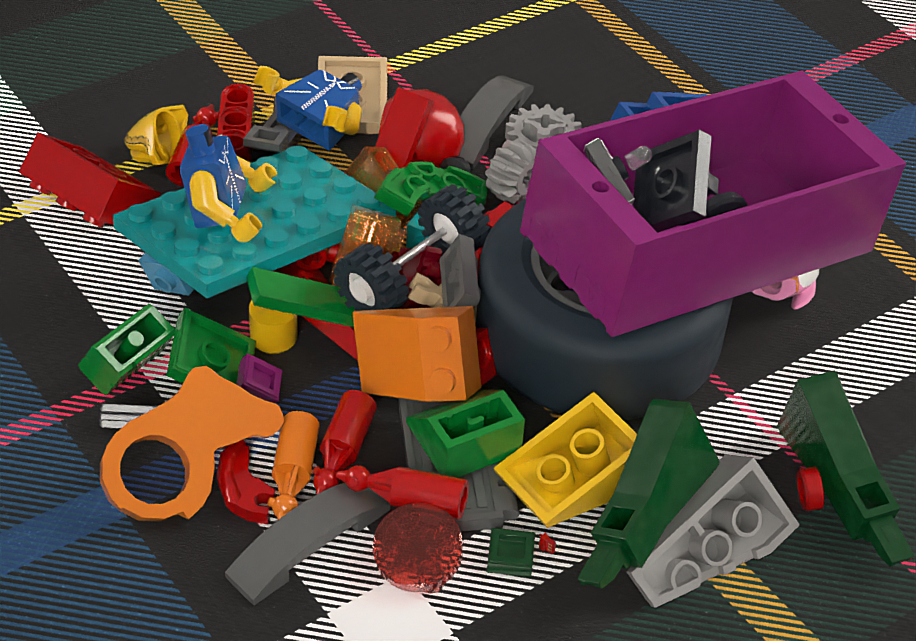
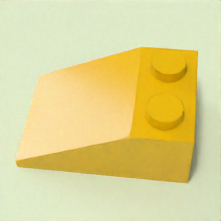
[494,392,637,528]

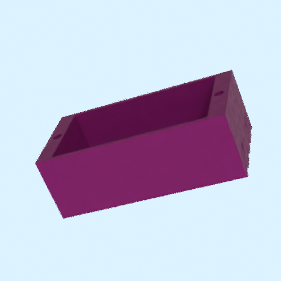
[520,70,906,337]

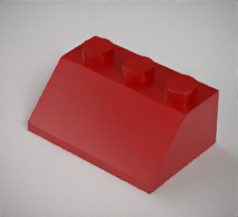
[18,132,161,228]

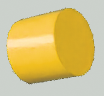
[249,300,298,353]

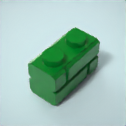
[78,304,175,395]

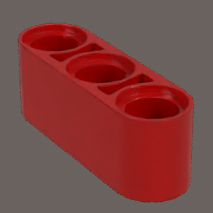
[217,84,255,163]

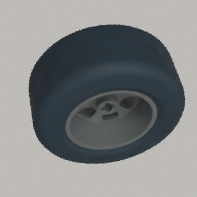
[476,198,733,420]

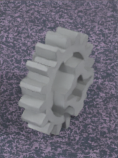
[505,104,582,149]

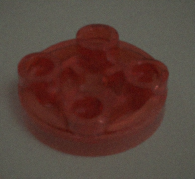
[372,503,464,594]

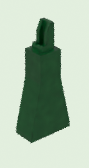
[777,370,914,567]
[578,399,720,589]

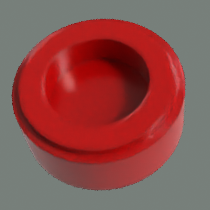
[796,466,824,511]

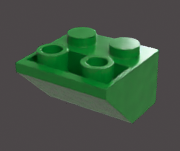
[406,390,525,478]

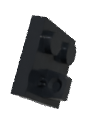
[633,130,719,233]

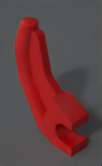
[216,440,276,525]

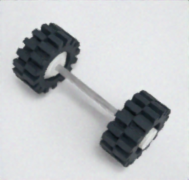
[333,185,491,311]

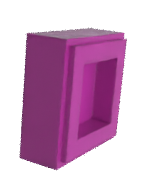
[236,353,282,403]

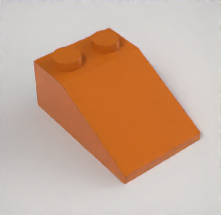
[352,306,481,402]

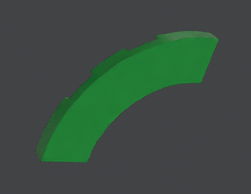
[374,162,488,217]

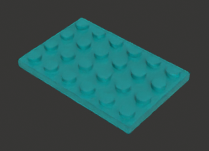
[113,145,396,298]

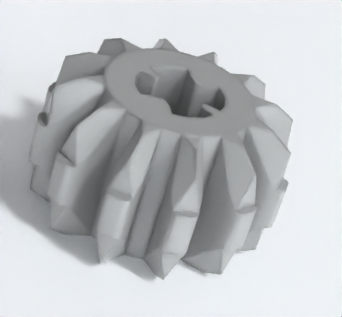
[485,139,537,204]

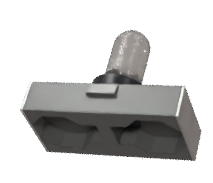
[584,138,652,204]

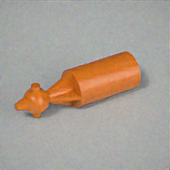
[267,411,320,520]

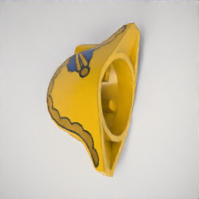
[124,105,188,165]

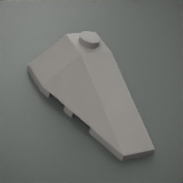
[627,454,800,608]

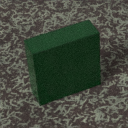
[487,527,535,577]

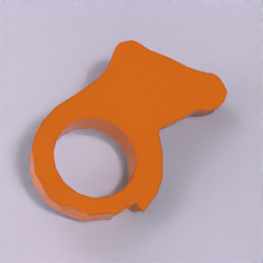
[100,366,284,521]

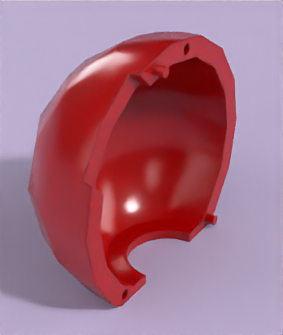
[379,89,464,168]

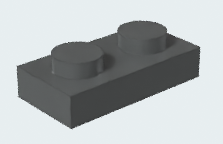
[440,234,481,309]

